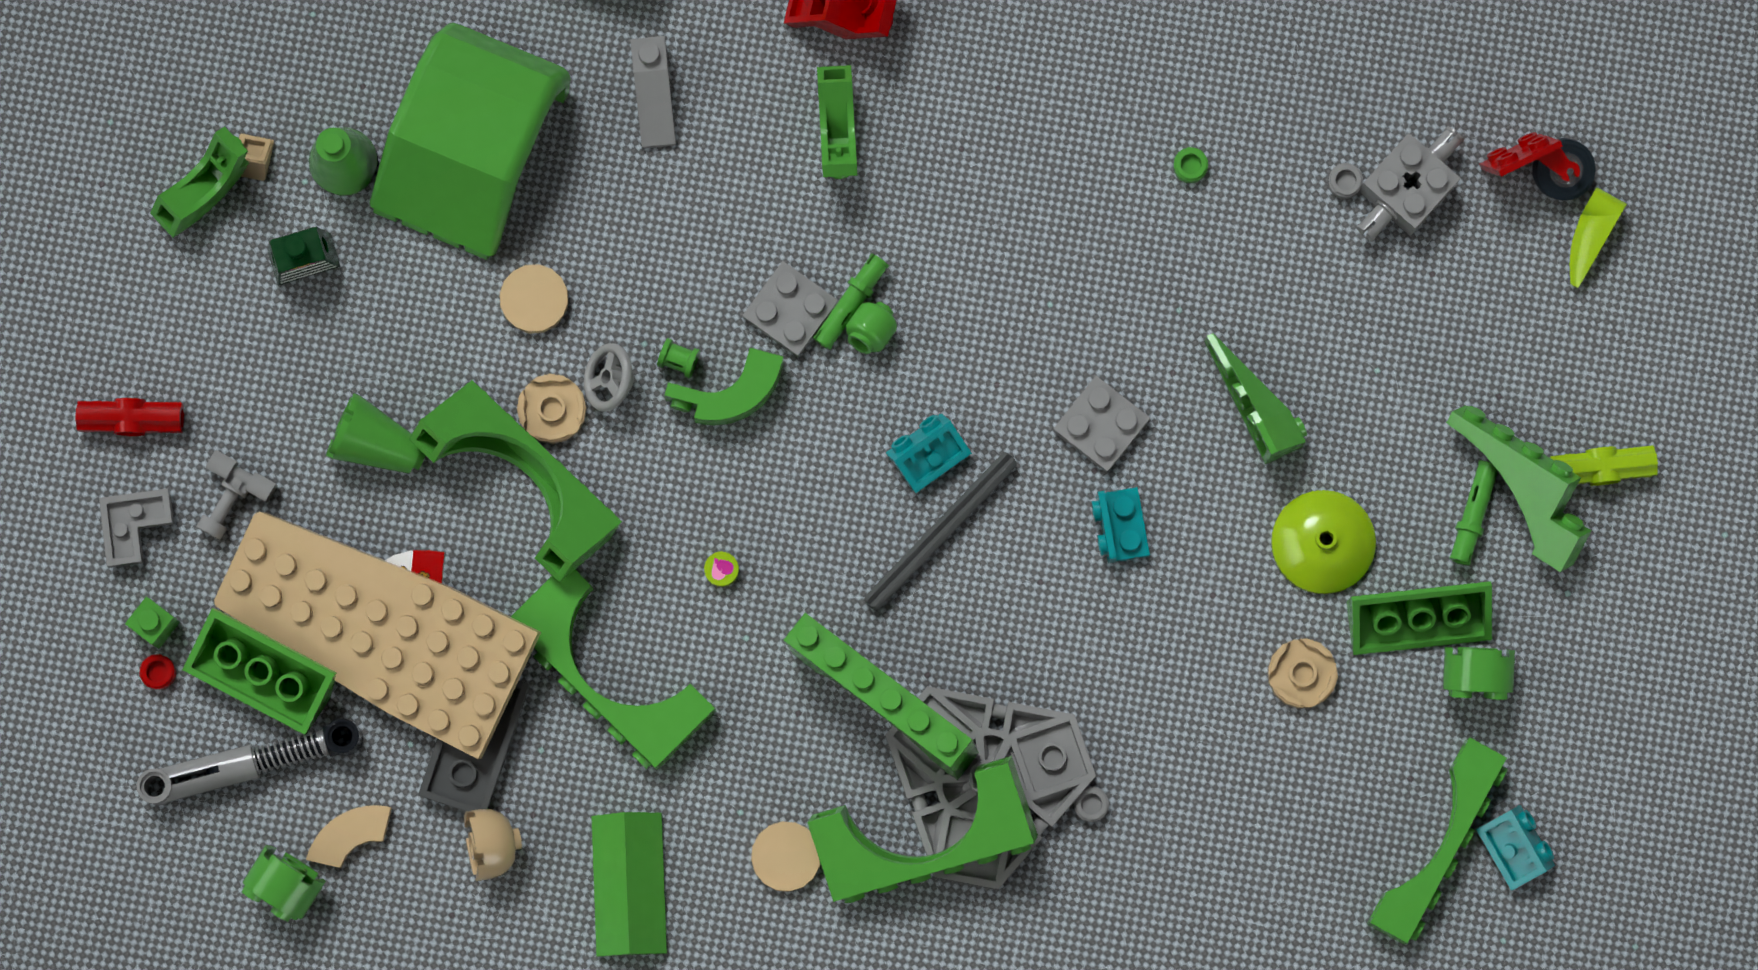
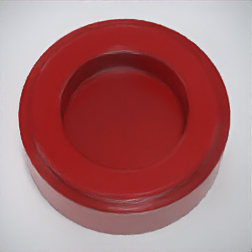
[139,654,176,690]

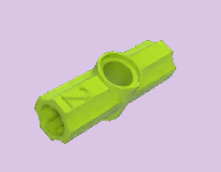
[1549,445,1658,486]

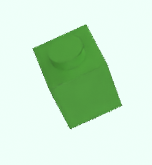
[125,596,180,649]

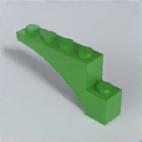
[1446,405,1592,572]

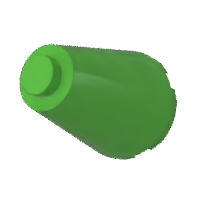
[309,127,378,196]
[325,393,426,474]

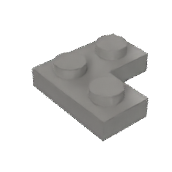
[99,488,174,568]

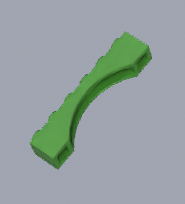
[1367,737,1508,945]

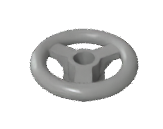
[584,343,634,412]

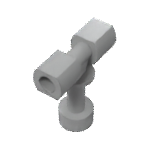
[196,450,278,540]

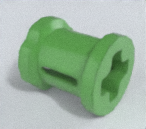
[657,338,700,378]

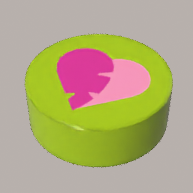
[704,551,739,587]

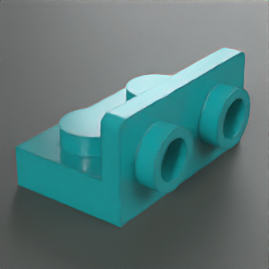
[886,414,972,493]
[1091,487,1150,564]
[1476,805,1555,891]

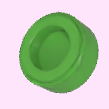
[1173,147,1208,183]

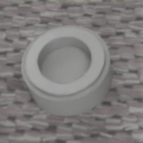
[1328,163,1363,199]
[1073,786,1109,822]

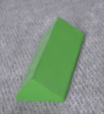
[1346,581,1492,655]
[182,608,337,735]
[591,812,667,957]

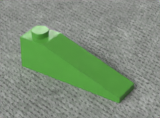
[1204,333,1307,465]

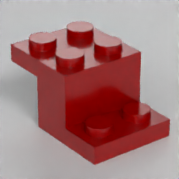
[784,0,897,40]

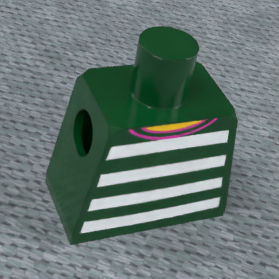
[268,227,341,286]

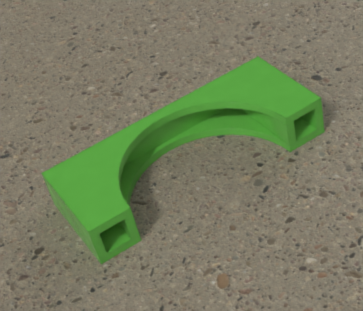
[409,380,622,582]
[511,570,716,770]
[783,613,979,780]
[807,756,1038,903]

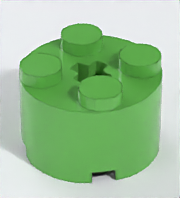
[1443,647,1515,700]
[241,845,326,922]

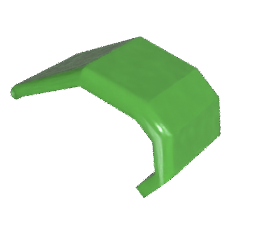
[370,23,571,260]

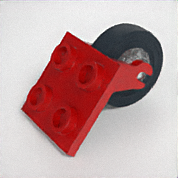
[1479,132,1596,201]

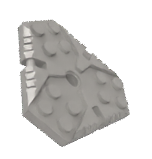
[885,686,1096,890]

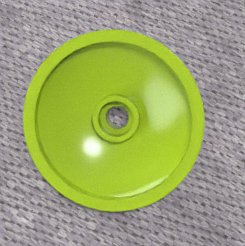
[1271,490,1376,594]

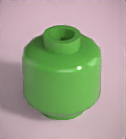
[846,302,897,354]

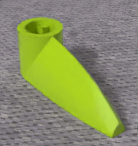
[1569,187,1627,289]

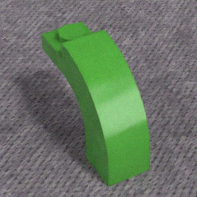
[817,65,858,179]
[150,127,249,238]
[664,348,784,426]

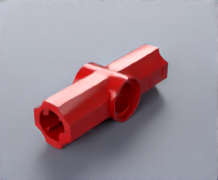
[75,398,185,437]

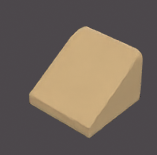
[239,134,274,181]

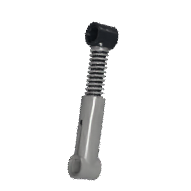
[136,718,363,806]

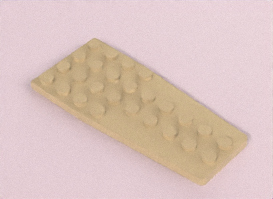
[214,512,541,759]

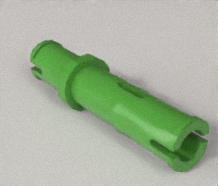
[812,253,889,350]
[1449,460,1498,566]

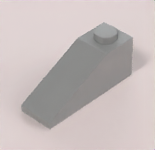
[630,36,676,149]

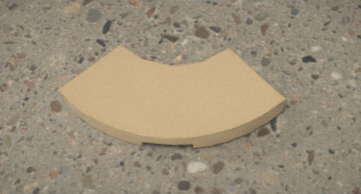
[306,805,392,868]

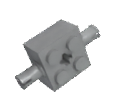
[1356,126,1464,242]

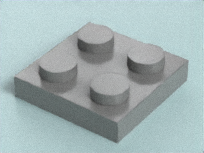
[742,261,839,357]
[1053,376,1150,473]

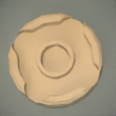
[500,264,569,334]
[517,374,587,444]
[1267,639,1338,708]
[751,821,820,892]

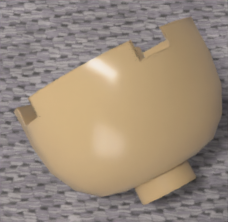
[464,809,522,881]

